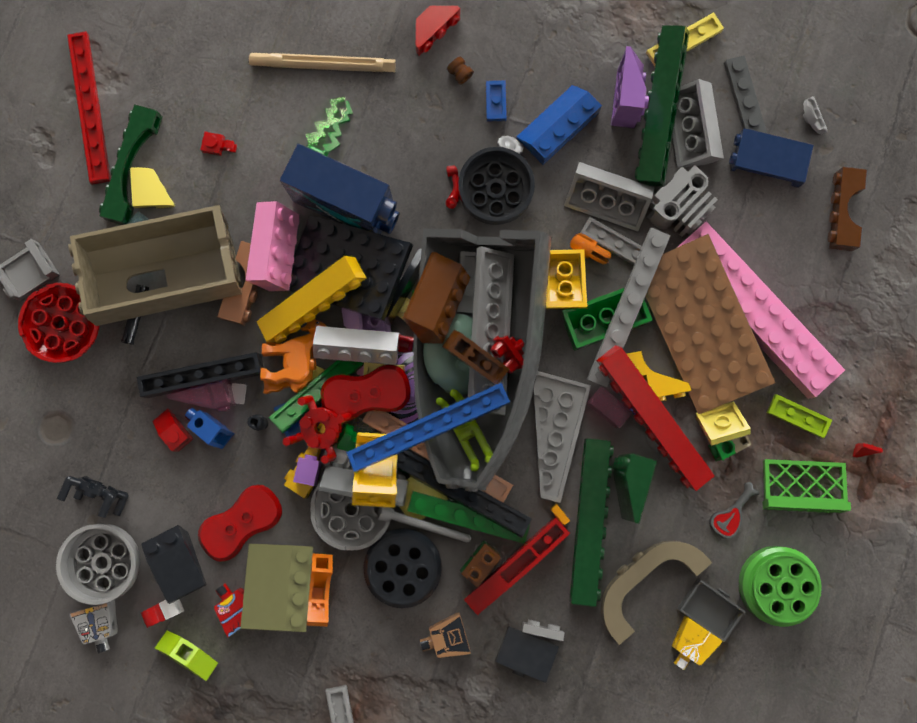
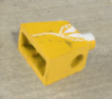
[672,616,722,670]

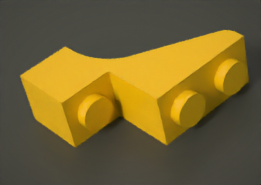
[627,351,691,401]

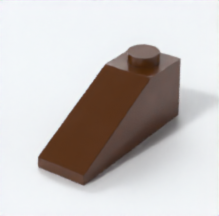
[442,330,509,385]

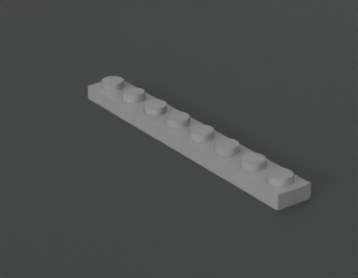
[587,228,670,387]

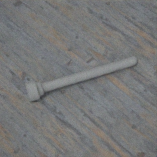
[377,507,471,542]

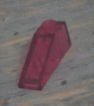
[167,380,236,412]

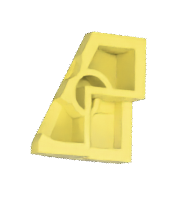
[130,167,175,208]

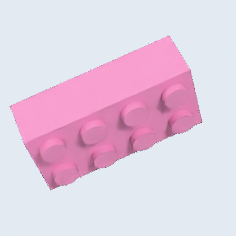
[246,201,299,291]

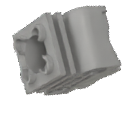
[646,165,718,237]

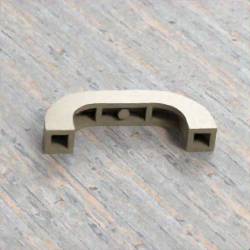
[601,540,712,645]

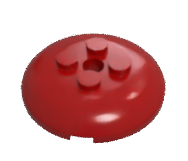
[18,283,100,363]

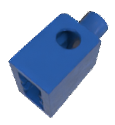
[185,408,235,449]

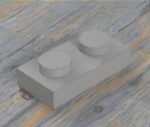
[521,619,565,641]

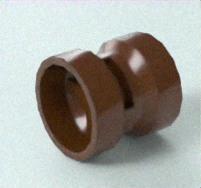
[447,56,474,85]

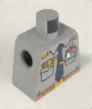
[70,600,118,653]

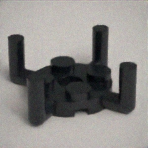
[57,476,129,518]

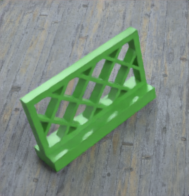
[762,459,851,513]

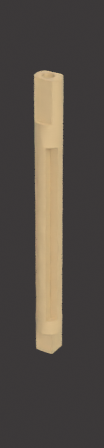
[249,53,396,72]

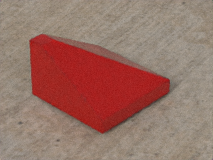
[852,443,883,458]

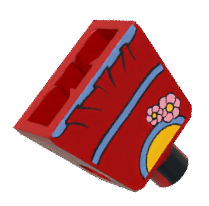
[214,583,244,637]

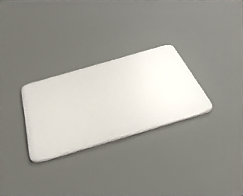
[230,383,247,404]

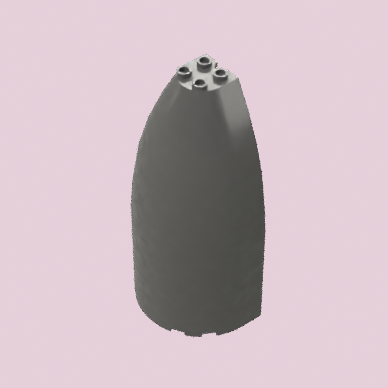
[413,229,552,492]

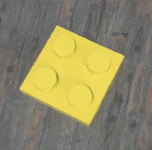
[696,401,751,446]

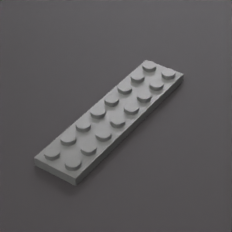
[468,247,514,415]

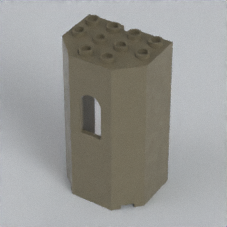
[68,205,242,326]

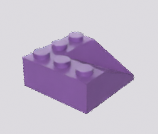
[611,46,649,128]

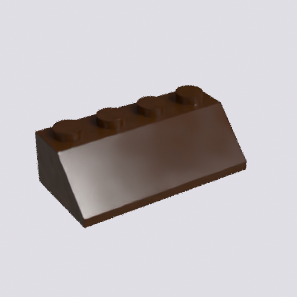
[402,252,471,344]

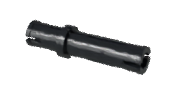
[121,284,149,345]

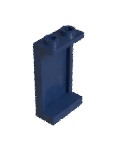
[729,128,814,188]

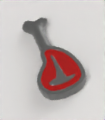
[709,482,759,539]

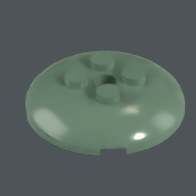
[423,314,473,395]

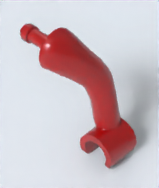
[445,165,459,209]

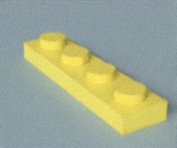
[646,12,724,67]

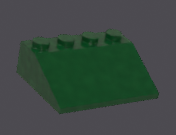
[612,453,657,524]

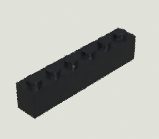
[137,352,264,398]

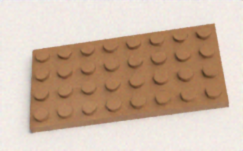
[645,234,775,414]

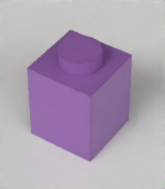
[293,454,322,486]

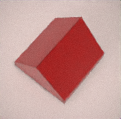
[398,334,414,353]

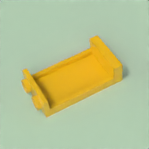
[352,432,397,507]

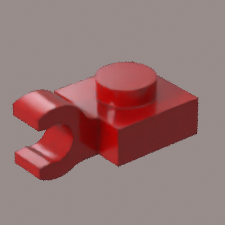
[200,131,237,156]

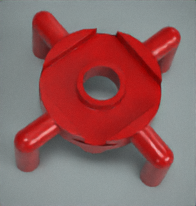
[283,395,352,464]

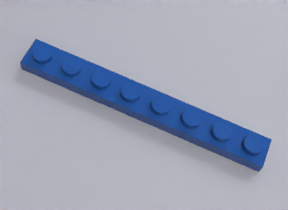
[346,383,511,472]

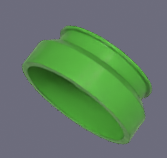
[739,546,821,627]

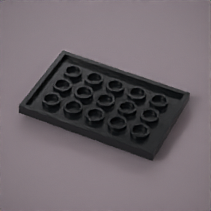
[289,215,413,321]

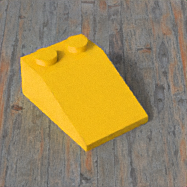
[546,249,587,309]

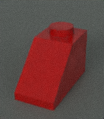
[152,408,194,452]

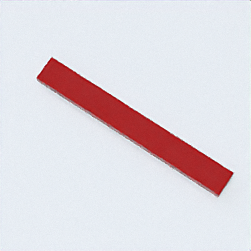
[67,31,111,185]

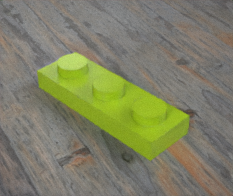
[766,394,832,438]

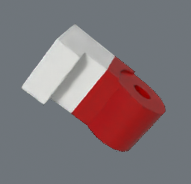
[141,599,184,628]

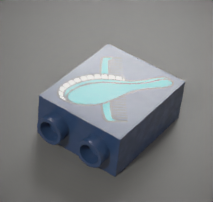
[280,143,400,234]

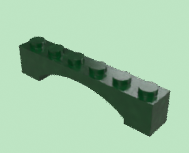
[99,104,162,225]

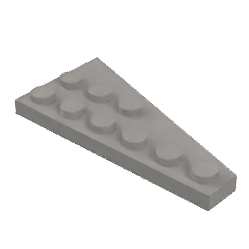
[533,371,591,503]

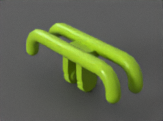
[436,389,493,472]

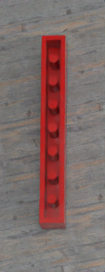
[596,345,715,491]

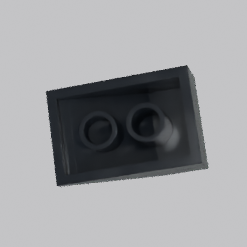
[141,525,207,604]

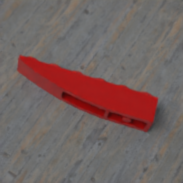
[464,517,570,615]

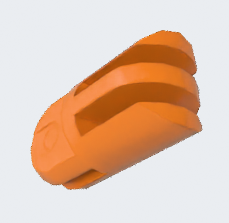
[570,233,611,264]

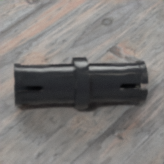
[247,414,268,431]

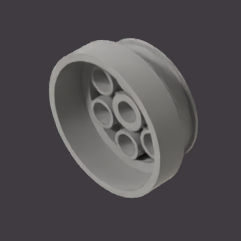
[56,523,140,605]

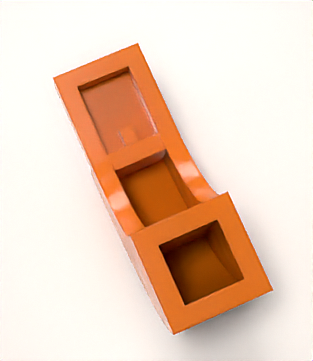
[307,553,333,627]

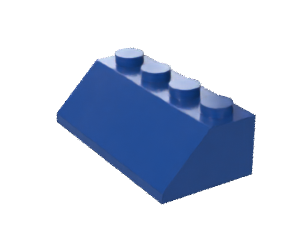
[516,85,602,165]

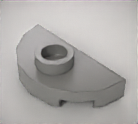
[803,96,828,135]

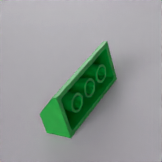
[562,288,652,351]

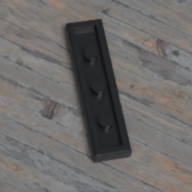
[384,249,422,325]

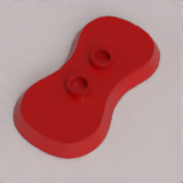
[321,364,411,422]
[198,484,282,562]

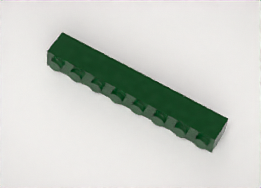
[635,25,690,187]
[569,438,614,606]

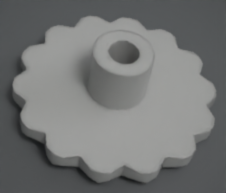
[497,135,524,154]

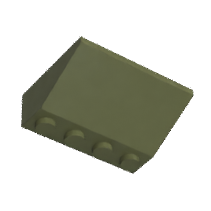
[240,544,313,632]

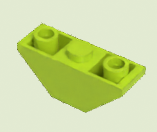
[155,630,218,681]

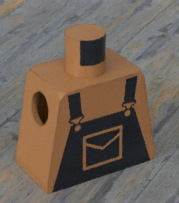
[420,612,471,658]

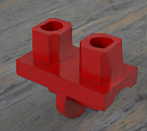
[490,336,525,373]

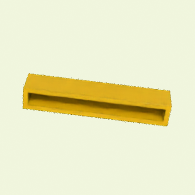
[256,256,366,343]

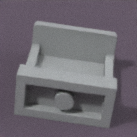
[0,239,60,301]

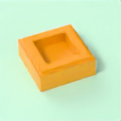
[550,504,570,525]

